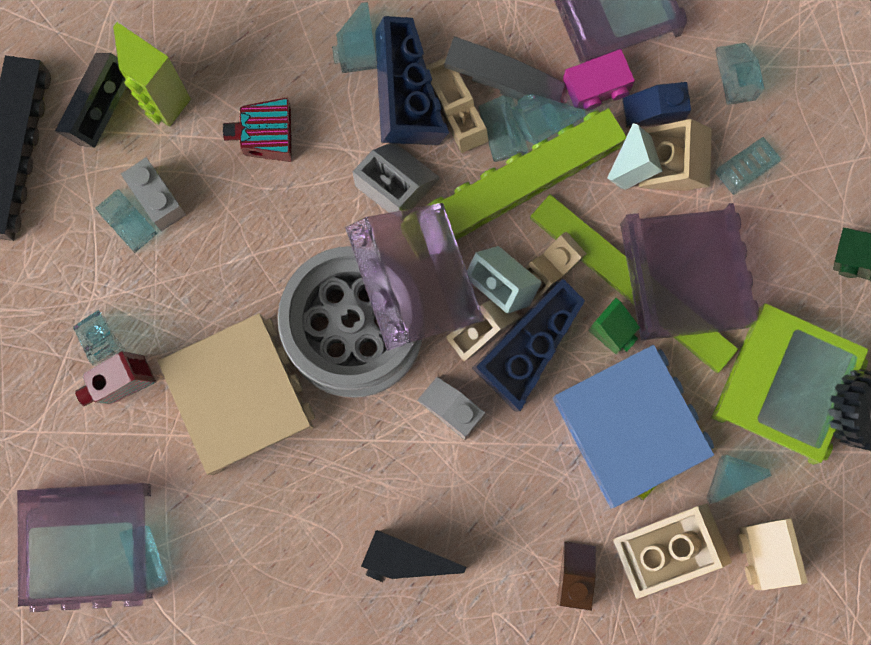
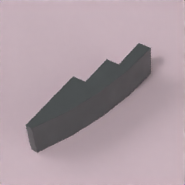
[444,36,566,112]

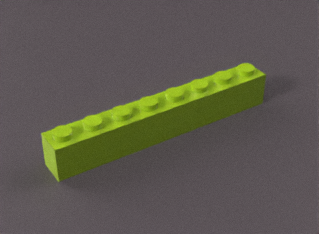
[399,108,627,263]

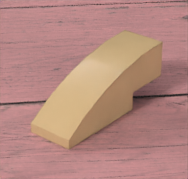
[426,58,489,153]

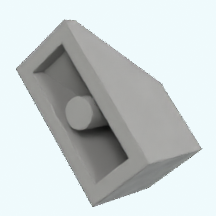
[417,377,485,440]

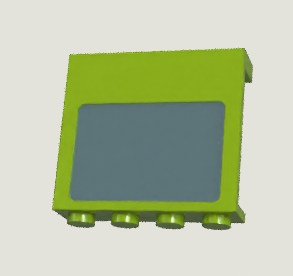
[711,303,869,465]

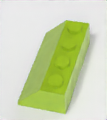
[113,22,191,127]

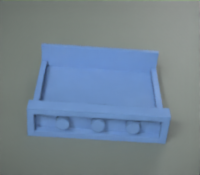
[552,345,714,508]

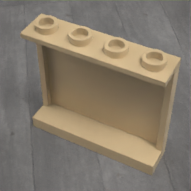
[158,313,316,475]

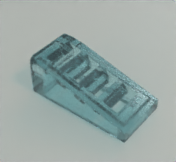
[715,137,782,195]

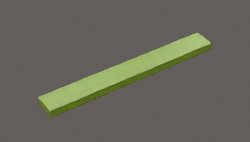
[530,194,738,373]

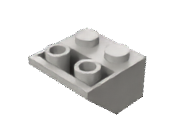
[353,143,440,222]

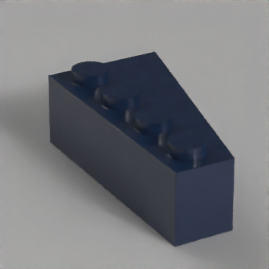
[375,16,449,145]
[472,279,585,411]

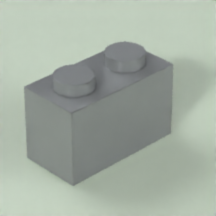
[121,157,186,231]

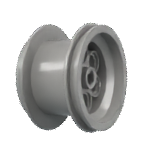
[278,246,423,398]

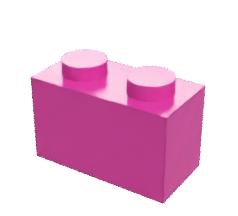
[563,49,635,111]

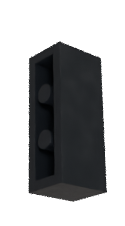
[55,53,127,148]

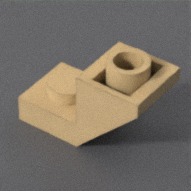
[526,232,587,302]

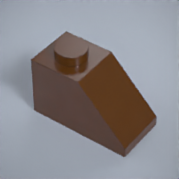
[556,542,596,611]

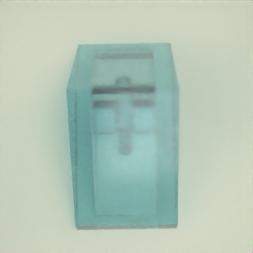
[707,455,772,504]

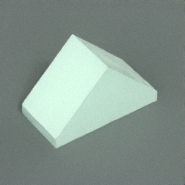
[607,123,662,190]

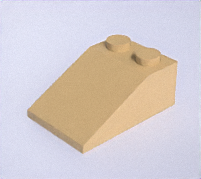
[613,503,732,599]

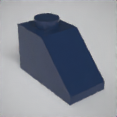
[622,82,691,128]

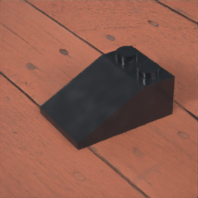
[361,530,467,582]

